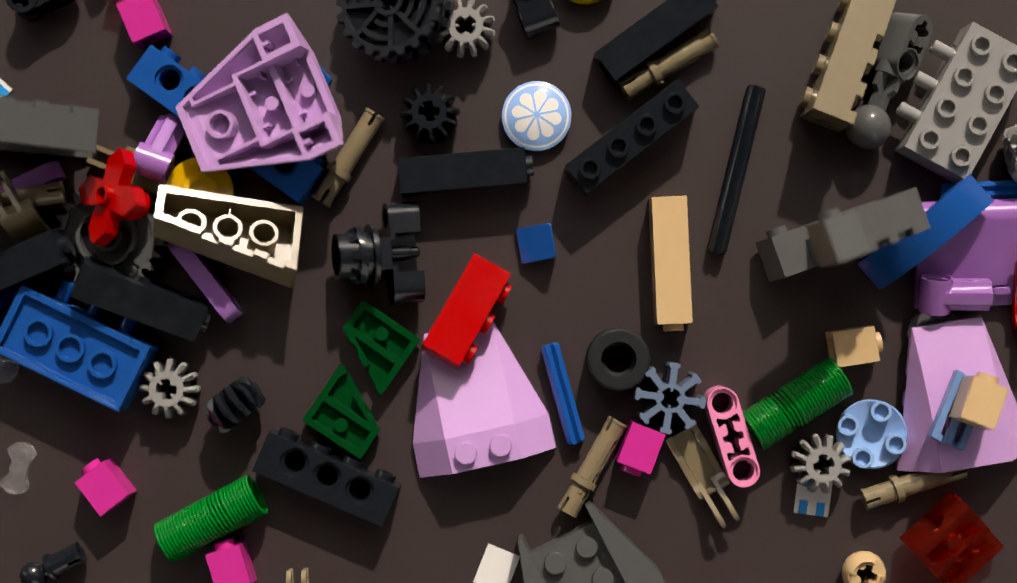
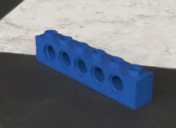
[126,44,327,205]

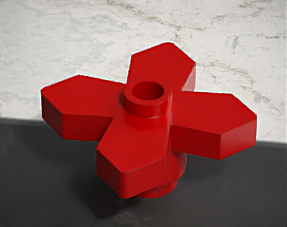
[79,148,150,246]

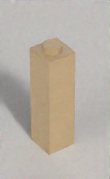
[648,196,693,331]

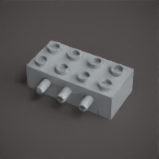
[894,22,1017,183]

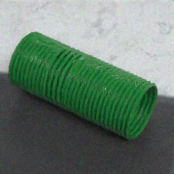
[743,357,853,450]
[153,475,268,563]

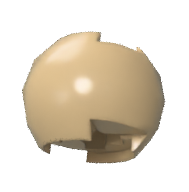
[842,551,886,583]

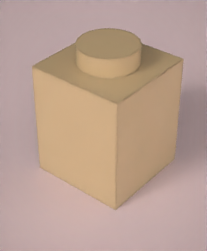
[825,326,883,367]
[949,372,1009,430]

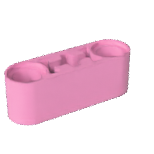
[704,386,760,487]

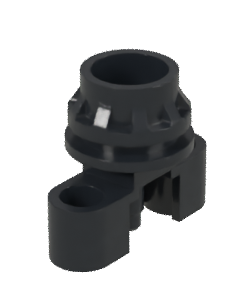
[331,201,426,305]

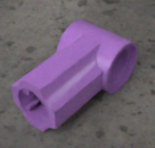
[134,113,186,184]
[918,273,994,316]

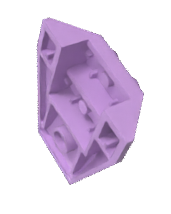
[175,13,344,173]
[412,321,556,478]

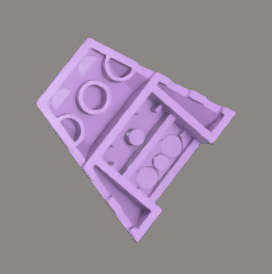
[895,316,1017,473]

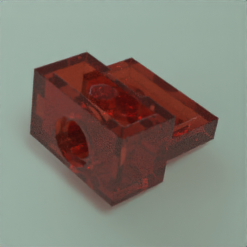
[899,491,1004,583]

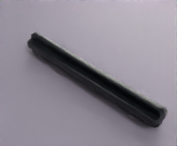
[707,85,766,255]

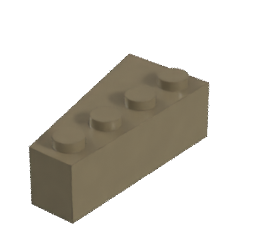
[798,0,896,132]
[153,185,304,288]

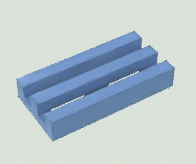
[928,370,974,451]

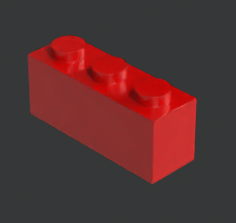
[421,253,513,370]

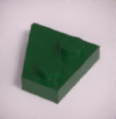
[343,299,421,395]
[302,364,381,460]

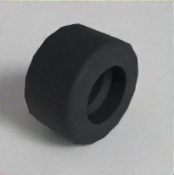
[586,327,651,391]

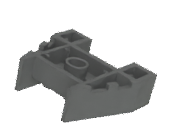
[0,95,99,158]
[755,187,931,282]
[518,499,665,583]

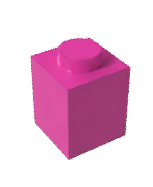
[116,0,173,49]
[615,420,666,477]
[75,458,137,516]
[205,537,257,583]

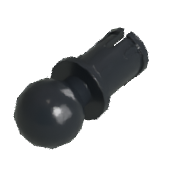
[19,542,87,583]

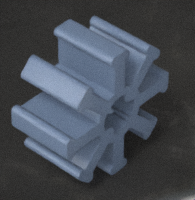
[632,361,706,434]

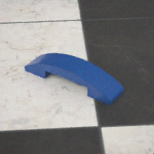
[857,173,994,290]

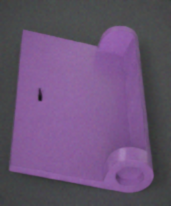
[913,198,1017,309]

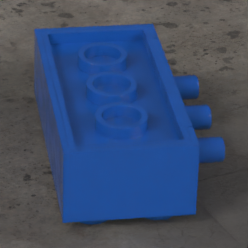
[0,279,160,412]

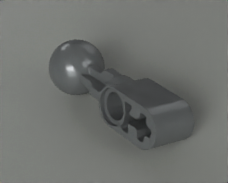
[845,12,933,150]

